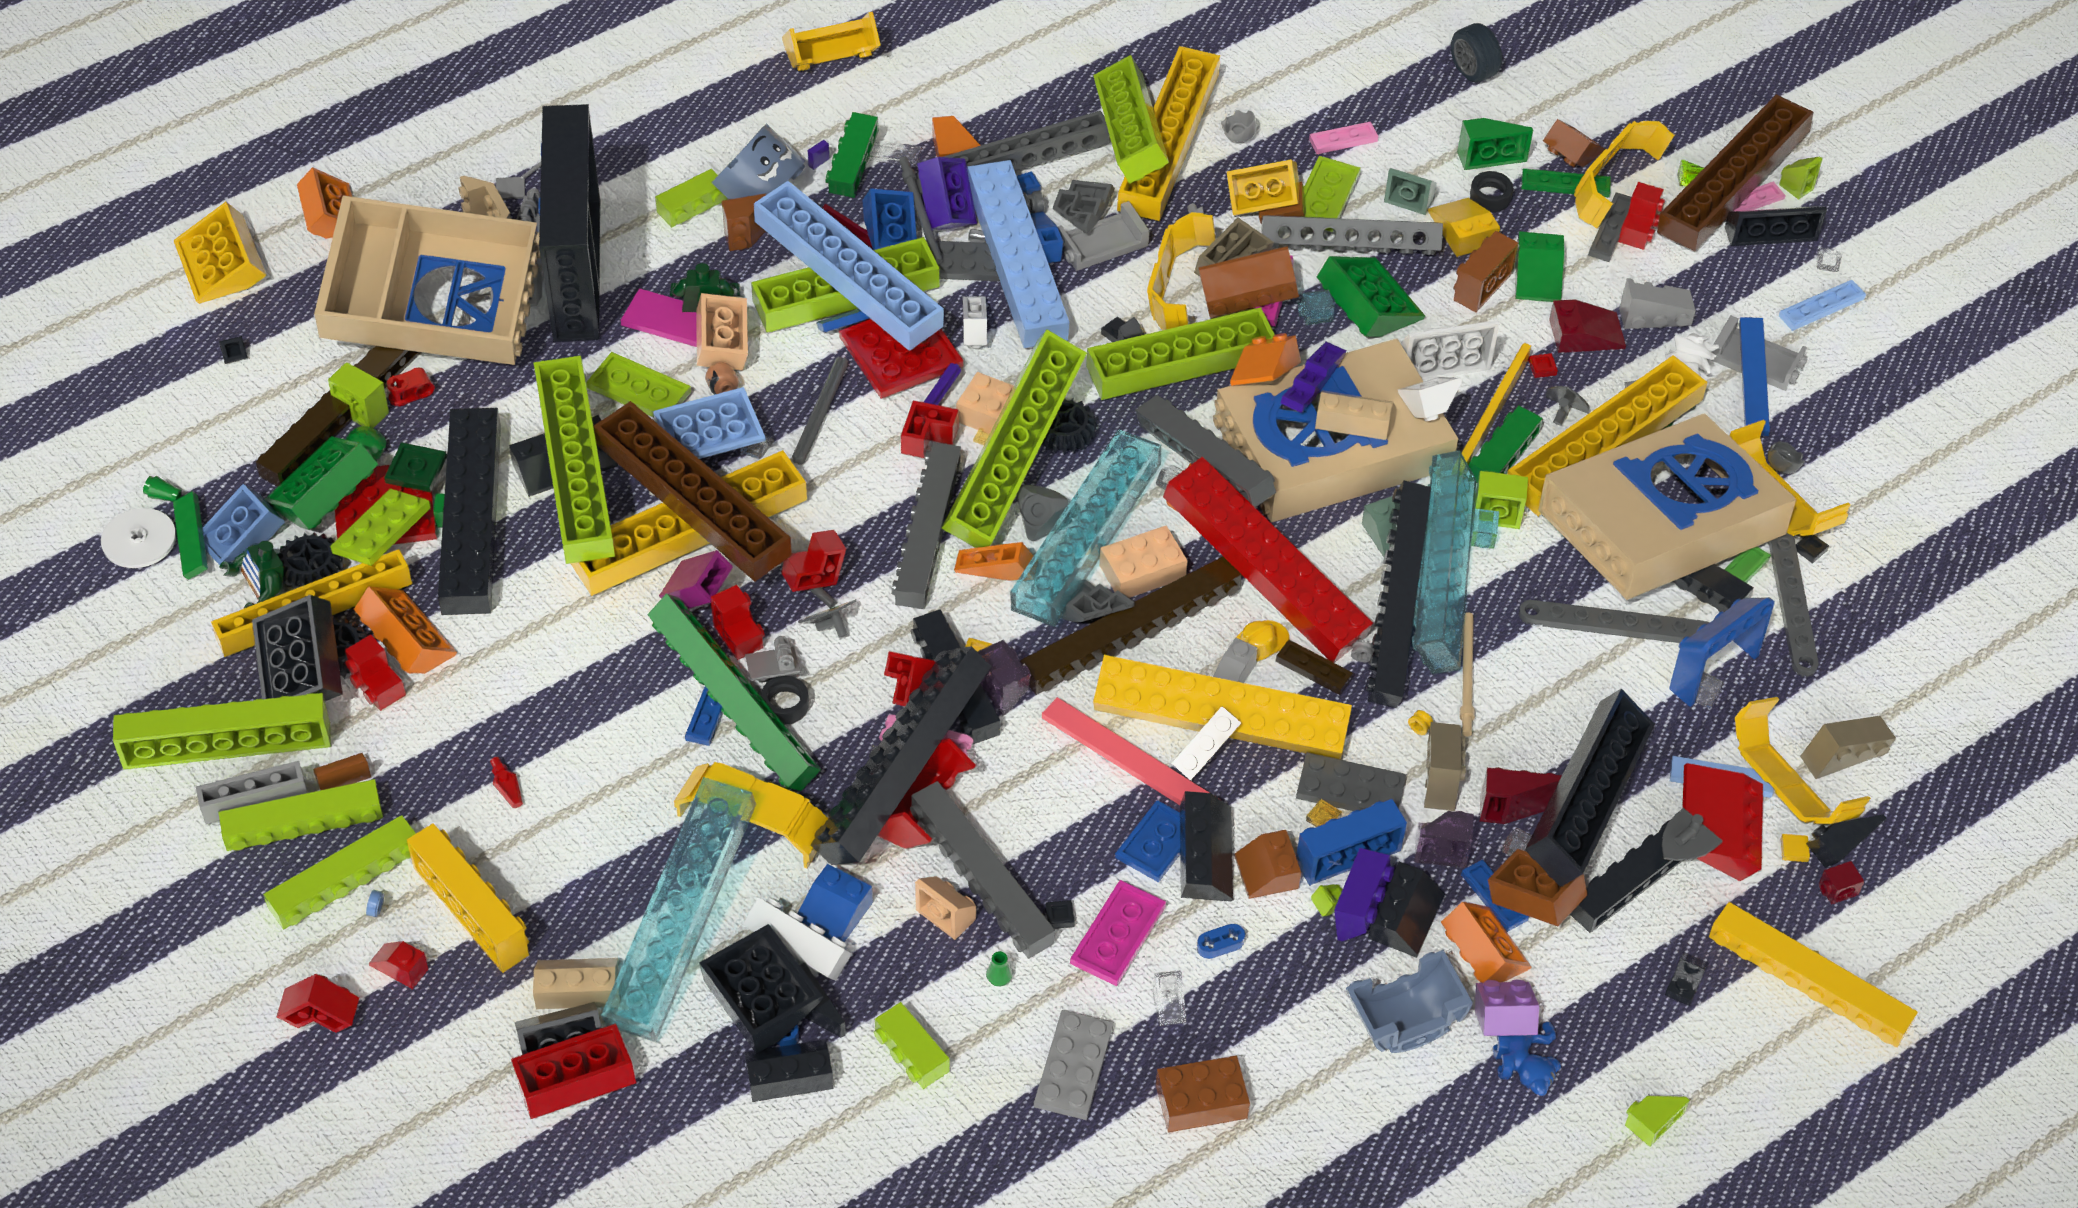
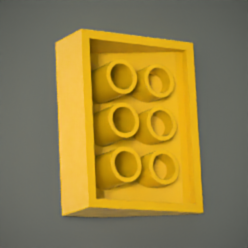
[173,202,267,304]

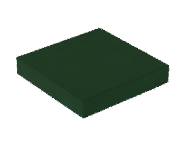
[384,442,447,493]

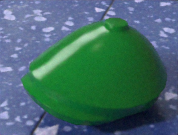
[346,426,386,461]

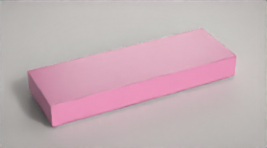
[1309,122,1378,154]
[1734,181,1786,211]

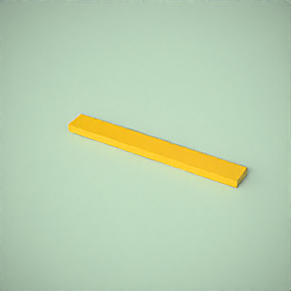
[1451,343,1532,486]

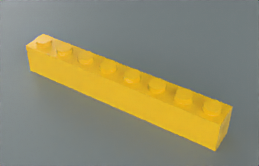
[211,549,412,657]
[1709,902,1918,1048]

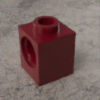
[1819,861,1864,905]

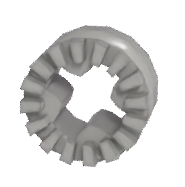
[1351,639,1375,663]

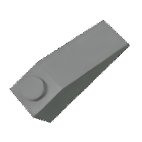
[1213,638,1258,683]

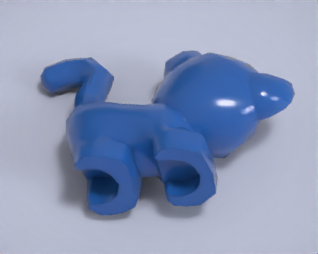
[1493,1021,1561,1096]

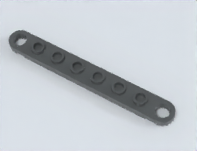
[1768,533,1819,677]
[1519,600,1710,643]

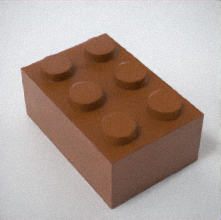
[1453,231,1519,312]
[1488,849,1587,927]
[1155,1055,1250,1133]

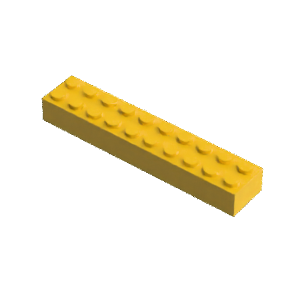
[1117,46,1221,221]
[1507,355,1707,517]
[570,450,807,596]
[1093,655,1352,760]

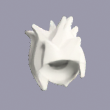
[1665,333,1719,376]

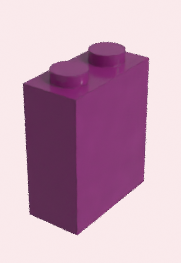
[659,550,733,609]

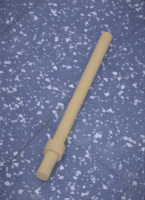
[1460,613,1475,737]

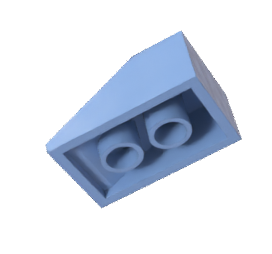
[202,484,285,565]

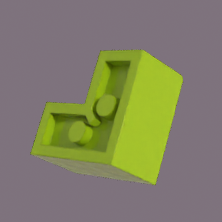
[328,363,389,428]

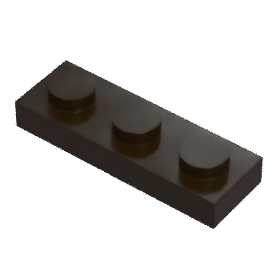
[1275,639,1353,695]

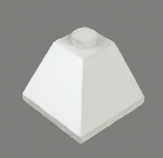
[1398,377,1462,421]

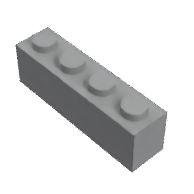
[195,761,307,825]

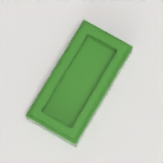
[1724,546,1771,583]

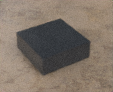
[1796,535,1829,564]
[1045,900,1075,929]

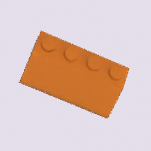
[354,586,457,674]

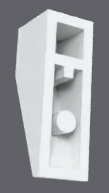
[963,297,987,348]

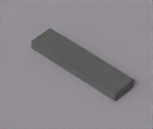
[1588,192,1631,262]

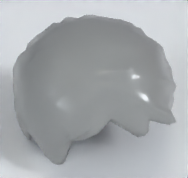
[1221,110,1256,142]

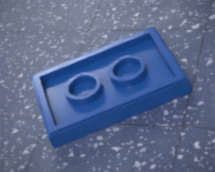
[1115,800,1180,883]

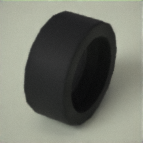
[1470,171,1513,212]
[761,675,809,725]

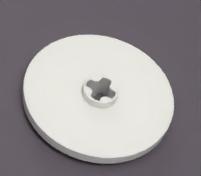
[101,508,176,568]

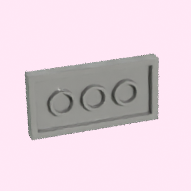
[1034,1010,1114,1120]

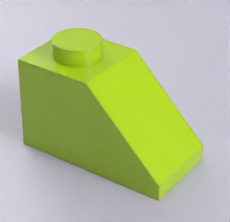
[1779,156,1823,200]
[1625,1096,1690,1147]

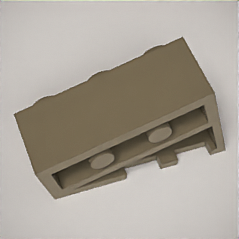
[1194,217,1274,276]
[1800,716,1896,779]
[1424,722,1466,811]

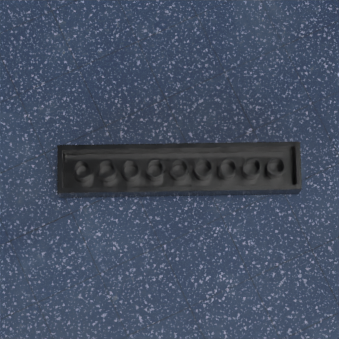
[438,408,501,615]
[811,646,991,865]
[1525,688,1655,887]

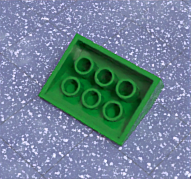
[1316,256,1426,337]
[265,436,378,530]

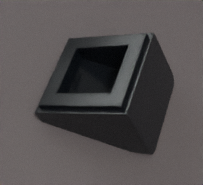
[219,336,248,364]

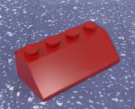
[511,1024,636,1119]

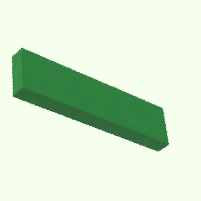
[1521,168,1610,198]
[173,491,208,580]

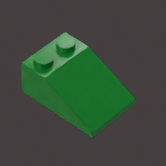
[1457,118,1533,170]
[1515,231,1564,302]

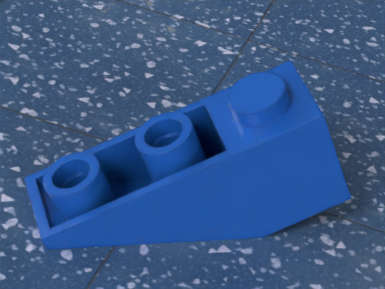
[1030,212,1063,263]

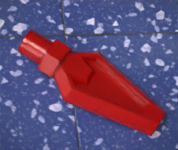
[490,757,523,809]

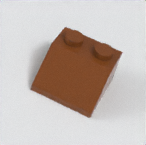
[1543,119,1605,167]
[722,193,766,251]
[1234,829,1301,899]

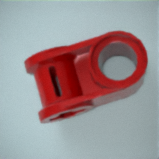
[387,367,435,407]

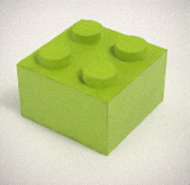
[1472,471,1528,529]

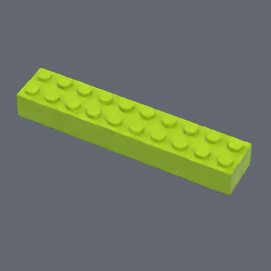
[941,329,1087,548]
[534,356,615,564]

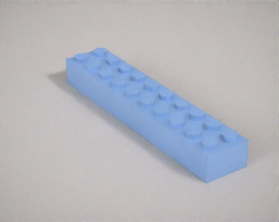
[967,160,1070,348]
[754,181,944,351]

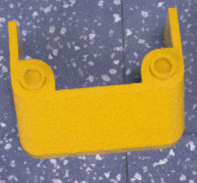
[782,12,881,71]

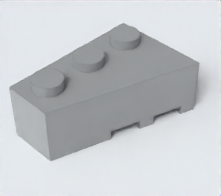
[1619,278,1696,329]

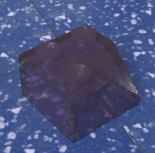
[977,639,1031,716]
[1414,811,1474,868]

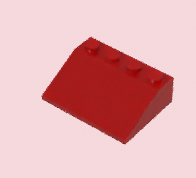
[1682,763,1763,881]

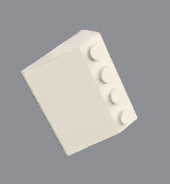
[1400,320,1500,380]

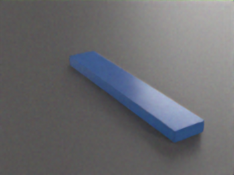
[1739,317,1770,436]

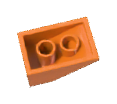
[1230,333,1301,386]

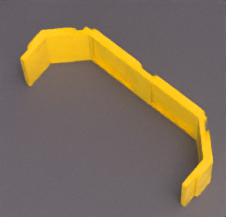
[1574,121,1675,229]
[1147,212,1216,330]
[1729,420,1850,536]
[1735,697,1871,824]
[674,762,828,869]

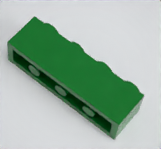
[825,112,879,198]
[1468,405,1543,484]

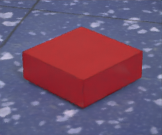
[1528,353,1558,378]

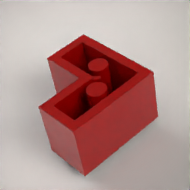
[1619,182,1666,250]
[901,400,959,458]
[781,530,846,592]
[711,584,765,661]
[345,634,406,711]
[884,651,935,707]
[276,974,360,1033]

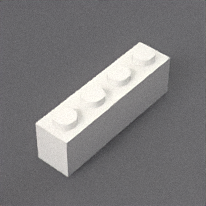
[742,897,852,981]

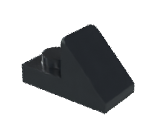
[1101,316,1145,342]
[1665,952,1709,1006]

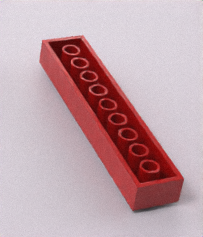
[1163,457,1373,663]

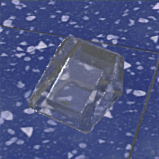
[1816,247,1842,272]
[740,434,774,459]
[1156,465,1183,490]
[1695,672,1723,709]
[1502,828,1532,856]

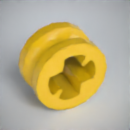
[1408,710,1433,735]

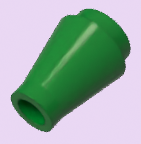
[143,476,182,502]
[986,951,1013,987]

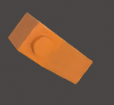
[954,542,1035,581]

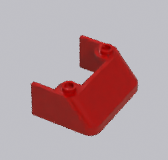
[877,738,976,849]

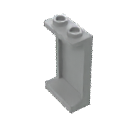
[1057,201,1149,271]
[1709,315,1808,391]

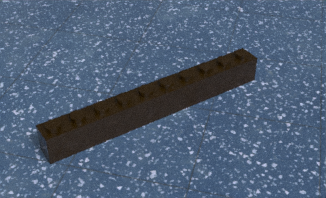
[256,346,422,487]
[1020,556,1241,695]

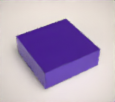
[808,140,830,170]

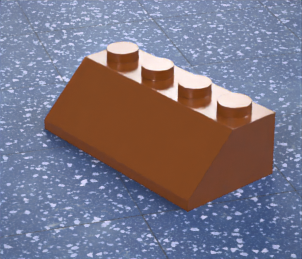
[1198,246,1299,318]

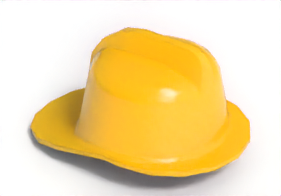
[1236,620,1290,661]

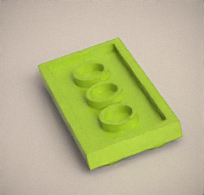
[1301,156,1361,233]
[586,352,691,418]
[331,489,431,566]

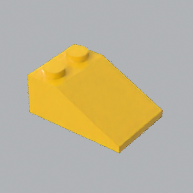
[1428,198,1500,257]

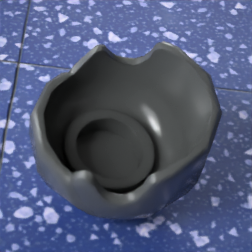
[1768,441,1805,474]

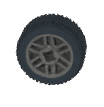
[1451,23,1502,83]

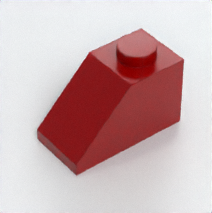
[369,941,428,989]

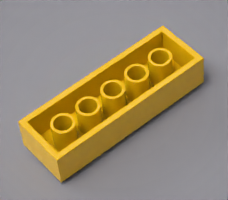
[407,823,529,973]

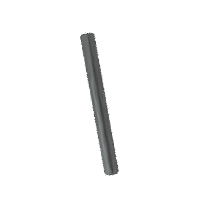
[792,357,848,465]

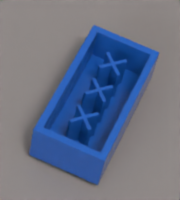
[1296,799,1407,886]

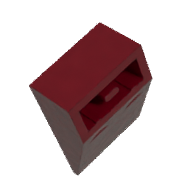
[1479,767,1562,824]

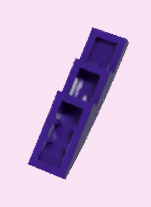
[1280,341,1347,413]

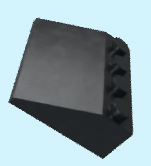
[252,595,343,702]
[699,924,823,1054]

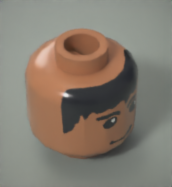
[705,362,739,395]

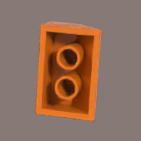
[297,167,352,239]
[1441,902,1532,983]

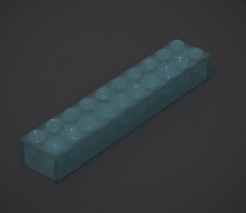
[1010,430,1162,627]
[1412,450,1477,674]
[601,777,756,1042]

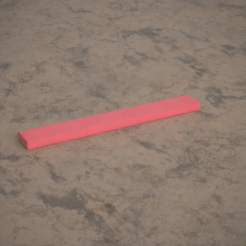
[1042,697,1219,805]

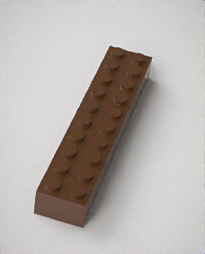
[1657,94,1814,251]
[593,401,792,582]

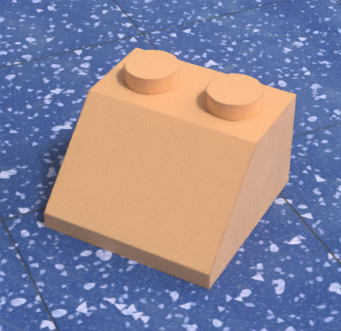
[915,876,976,940]

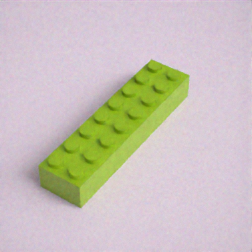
[1093,55,1169,184]
[751,237,940,333]
[1086,307,1275,400]
[113,693,331,770]

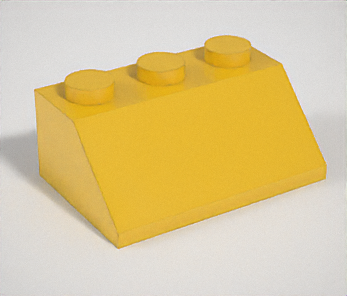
[1227,160,1300,216]

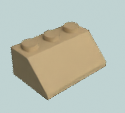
[1315,390,1393,440]
[533,958,619,1010]

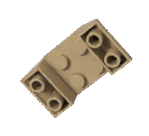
[458,176,511,219]

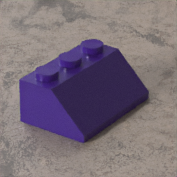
[917,157,977,230]
[1334,848,1394,942]

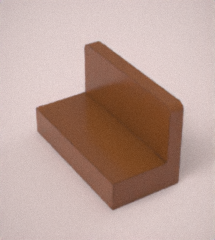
[313,752,372,790]

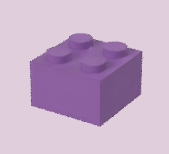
[1474,979,1539,1036]

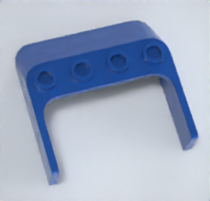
[1669,597,1775,707]

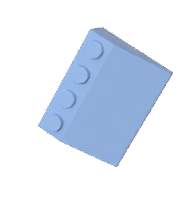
[653,387,766,459]

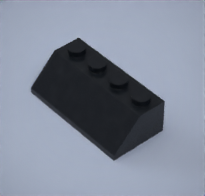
[1725,206,1827,246]
[509,415,618,497]
[1180,791,1233,902]

